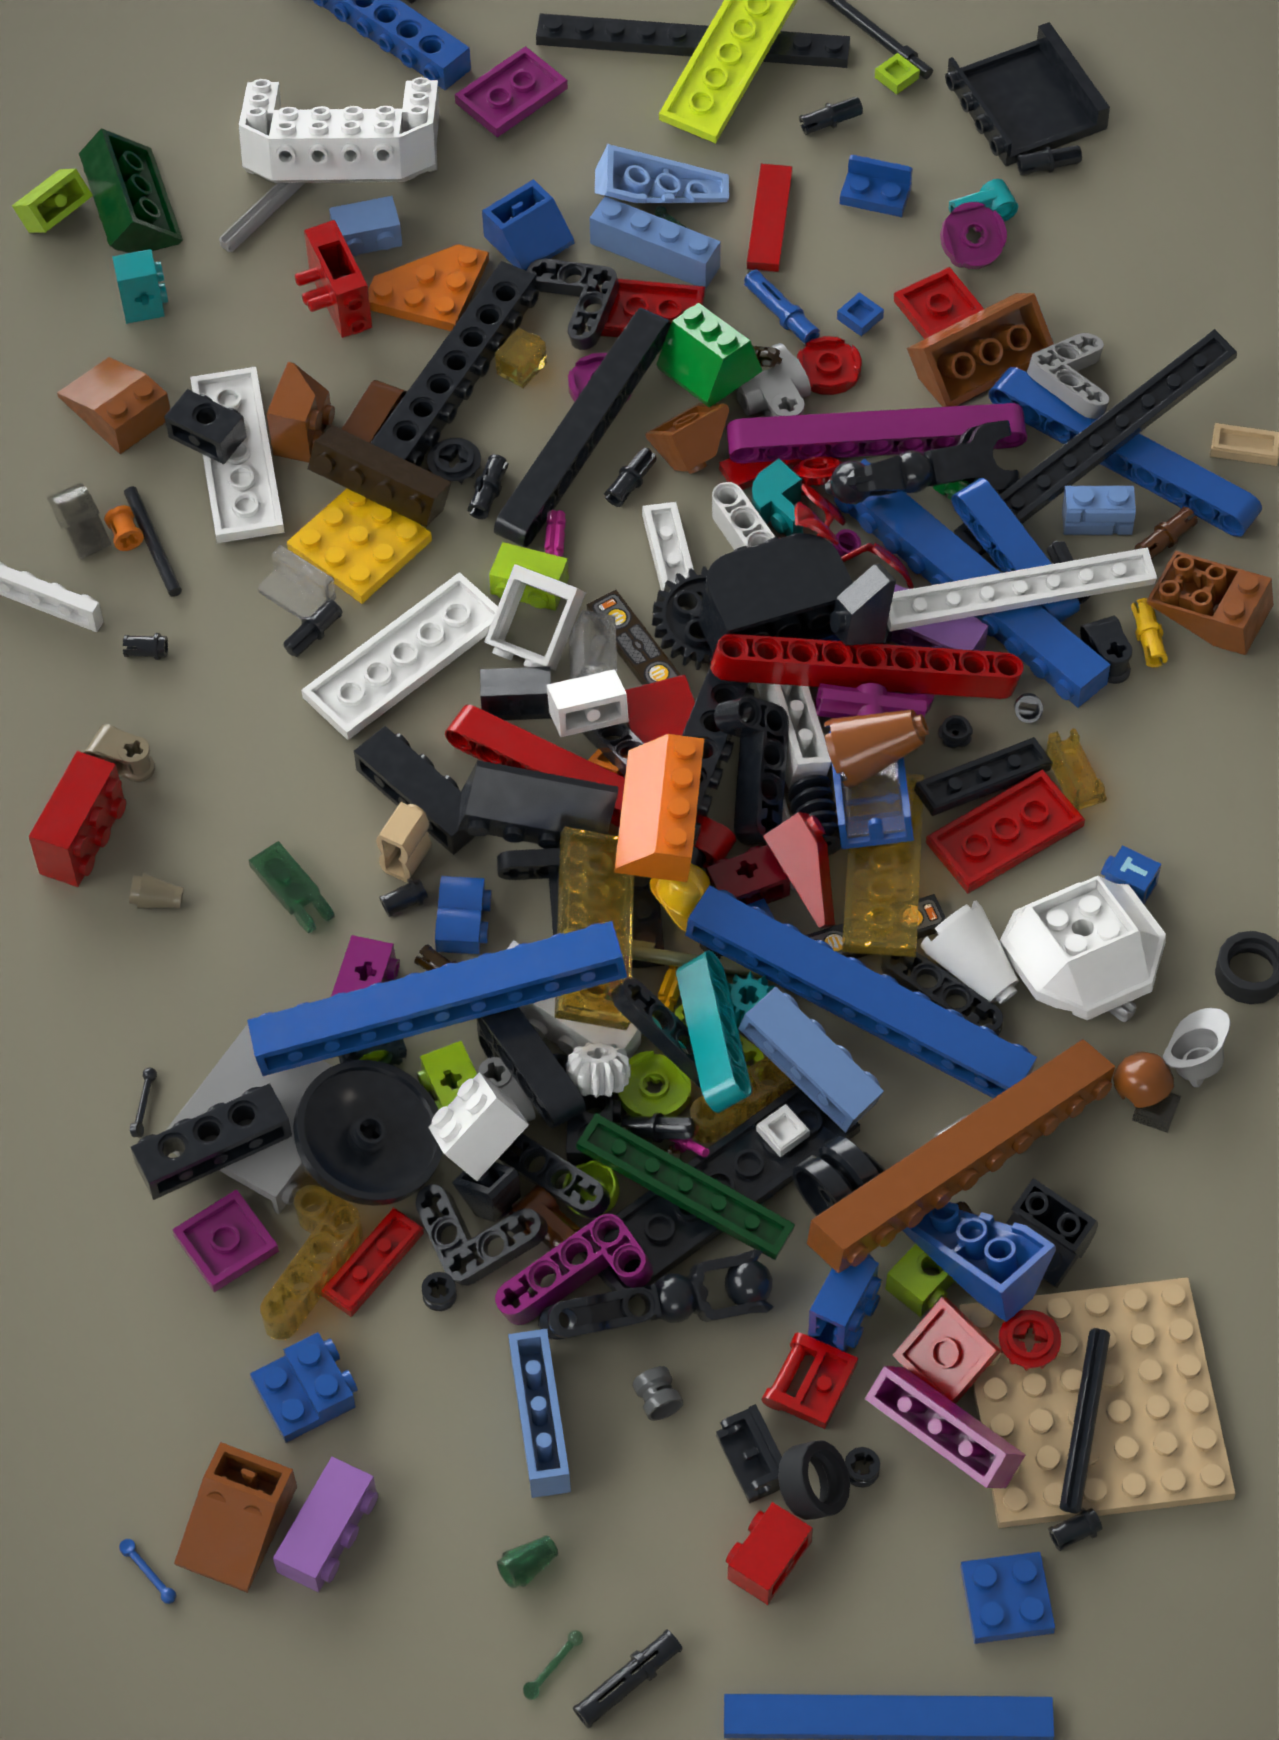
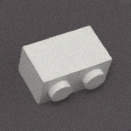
[547,669,629,737]

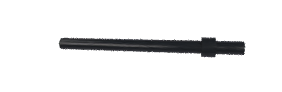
[825,0,933,79]

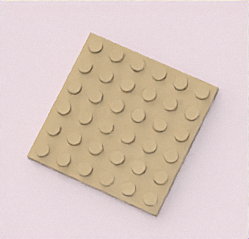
[959,1277,1236,1528]

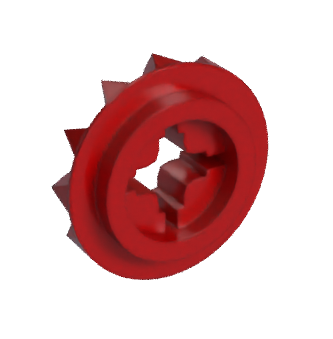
[792,456,843,487]
[998,1310,1061,1371]

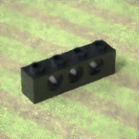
[130,1083,292,1200]

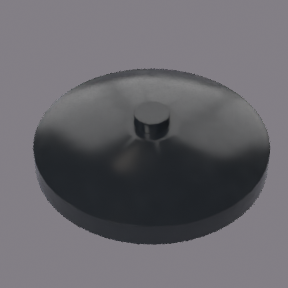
[293,1060,443,1206]

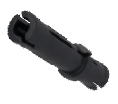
[573,1629,683,1728]

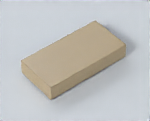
[1210,423,1279,466]

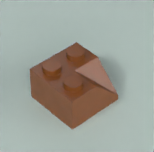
[266,362,335,463]

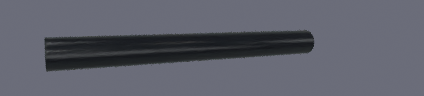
[124,486,182,597]

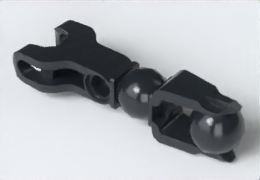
[824,420,1020,504]
[538,1249,774,1340]

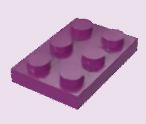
[455,46,568,138]

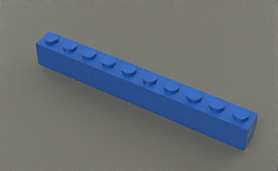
[834,459,1111,708]
[685,885,1037,1098]
[247,921,627,1076]

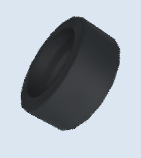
[1215,931,1279,1005]
[778,1440,850,1520]

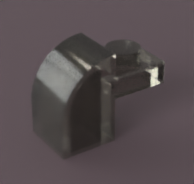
[47,483,112,559]

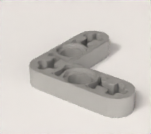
[1027,333,1109,419]

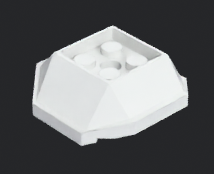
[1000,876,1166,1020]

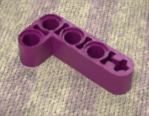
[495,1214,653,1325]

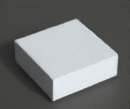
[756,1104,810,1157]

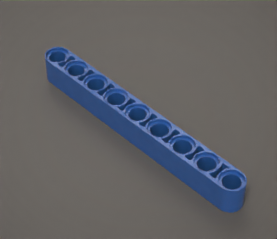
[988,367,1262,537]

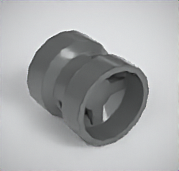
[632,1366,683,1421]

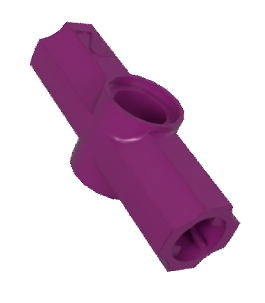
[815,683,927,718]

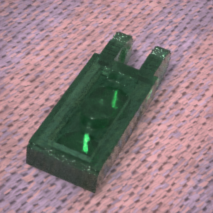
[248,841,335,933]

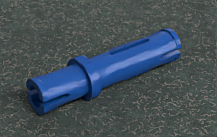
[744,269,820,345]

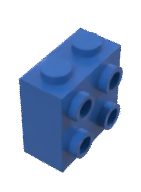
[808,1254,882,1352]

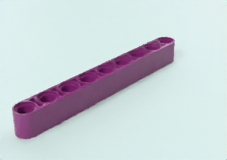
[726,403,1027,463]

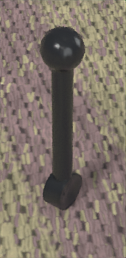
[130,1067,157,1138]

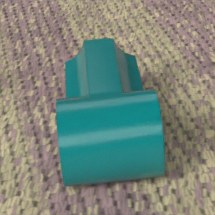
[949,179,1019,222]

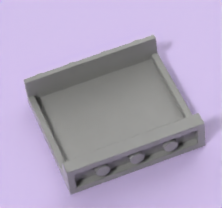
[167,1024,332,1214]

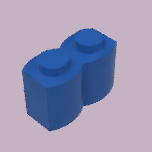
[435,876,492,954]

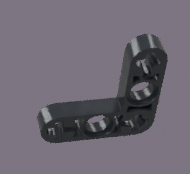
[527,258,620,350]
[415,1184,548,1286]

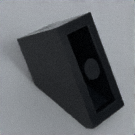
[830,564,896,646]
[452,1162,521,1222]

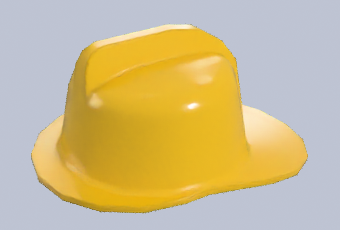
[650,863,711,932]

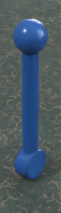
[119,1539,176,1604]

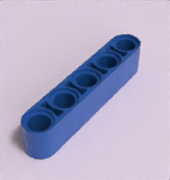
[951,478,1080,623]

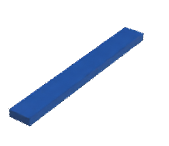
[724,1694,1054,1740]

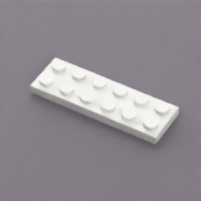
[190,367,285,543]
[301,572,498,740]

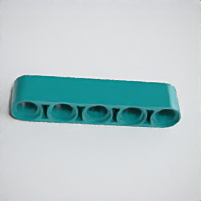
[676,950,752,1113]

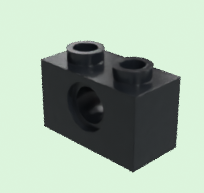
[164,389,247,464]

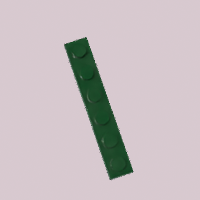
[576,1113,795,1260]

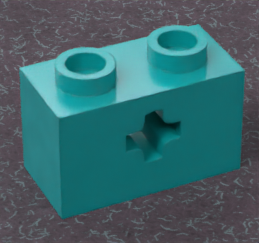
[112,249,169,324]

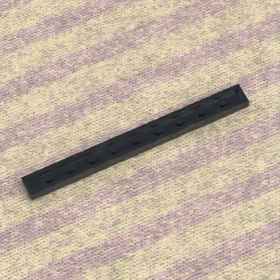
[536,13,850,68]
[954,329,1237,555]

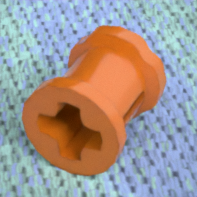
[104,505,144,551]

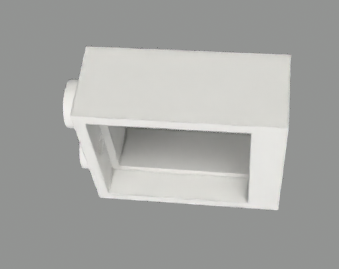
[484,564,586,671]

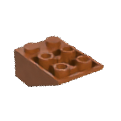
[1147,551,1274,655]
[174,1442,297,1593]

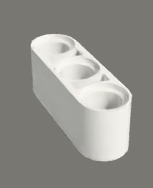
[712,482,775,550]

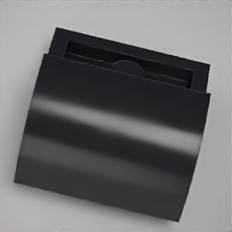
[1006,1178,1098,1288]

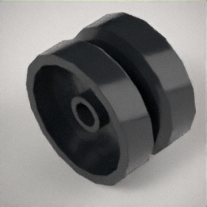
[793,1135,879,1216]

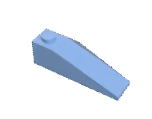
[595,144,729,203]

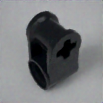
[1080,615,1133,684]

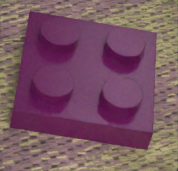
[172,1189,279,1292]

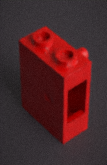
[294,220,372,338]

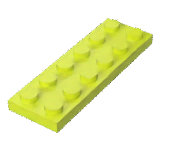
[659,0,798,144]

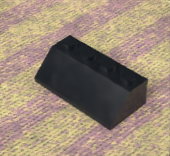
[457,760,619,850]

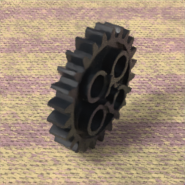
[652,566,713,670]

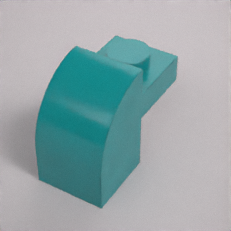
[752,459,803,536]

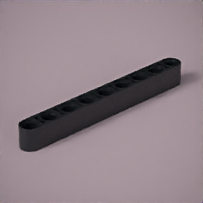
[494,308,672,547]

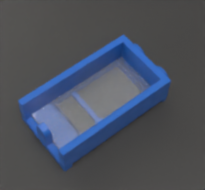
[828,731,914,849]

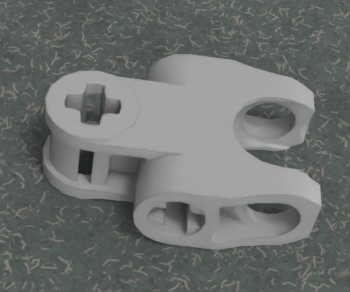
[736,343,811,417]

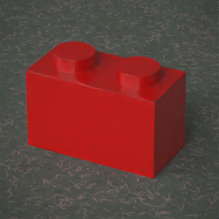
[725,1502,813,1605]

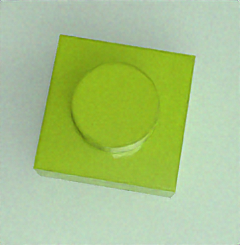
[875,53,920,95]

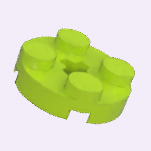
[618,1051,691,1117]

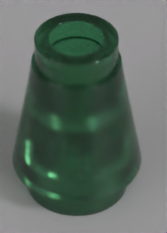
[497,1535,558,1589]

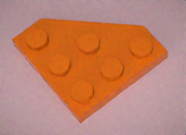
[368,244,489,331]

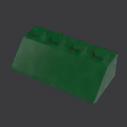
[79,128,183,253]

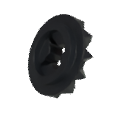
[427,438,481,485]

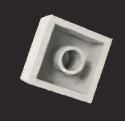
[428,1072,529,1181]

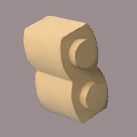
[376,802,432,883]

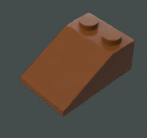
[57,357,170,454]

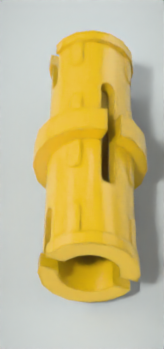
[1131,598,1168,668]

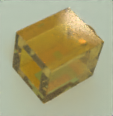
[495,327,547,388]

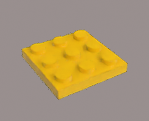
[287,489,432,604]

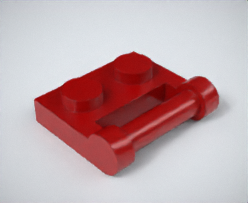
[761,1332,858,1429]

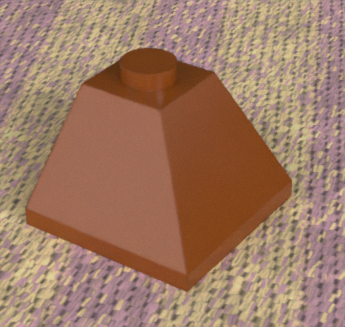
[645,403,729,474]

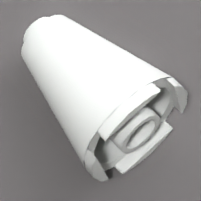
[920,900,1019,1005]

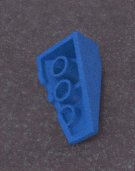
[902,1202,1056,1322]

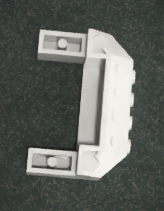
[239,77,439,183]

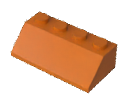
[614,734,704,882]

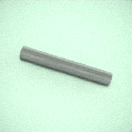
[219,183,305,252]

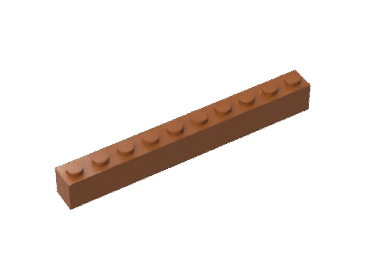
[807,1039,1115,1274]

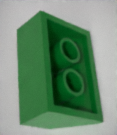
[656,303,763,408]

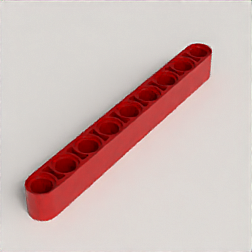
[710,634,1024,699]
[444,705,736,869]

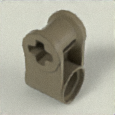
[84,724,155,782]

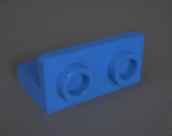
[840,155,913,217]

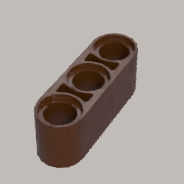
[342,379,407,443]

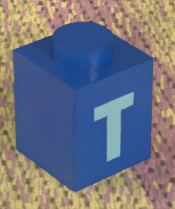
[1101,845,1161,904]

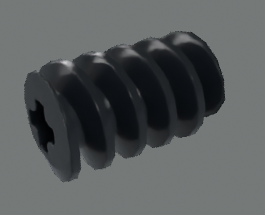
[787,775,842,856]

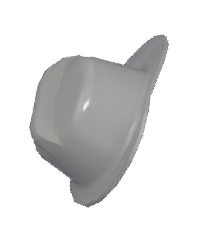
[1163,1008,1231,1087]

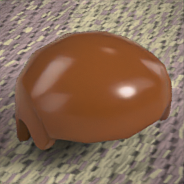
[1113,1051,1174,1108]

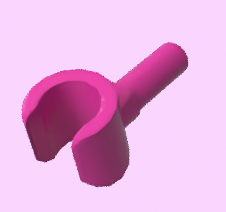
[669,1132,709,1157]

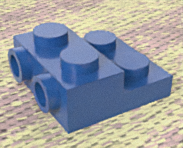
[250,1332,358,1443]

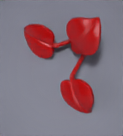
[794,483,914,589]

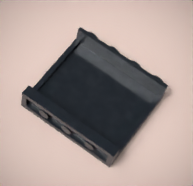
[945,22,1110,166]

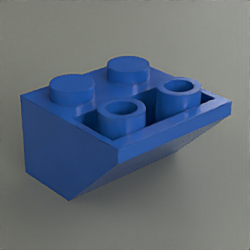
[482,179,575,271]

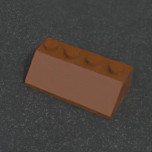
[907,293,1054,407]

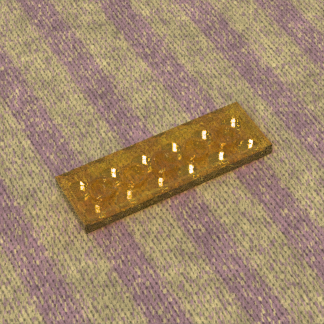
[842,772,924,957]
[554,826,634,1031]

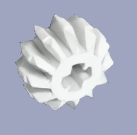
[566,1041,631,1098]

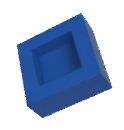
[837,292,884,337]

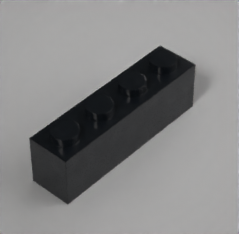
[354,726,476,855]

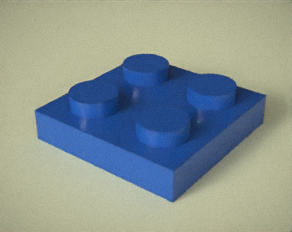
[960,1552,1055,1644]

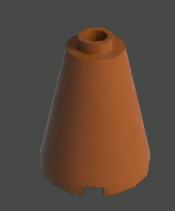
[824,709,929,789]

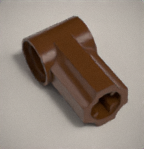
[508,1185,581,1250]

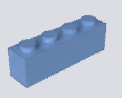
[590,196,721,290]
[738,987,884,1133]
[508,1329,571,1498]

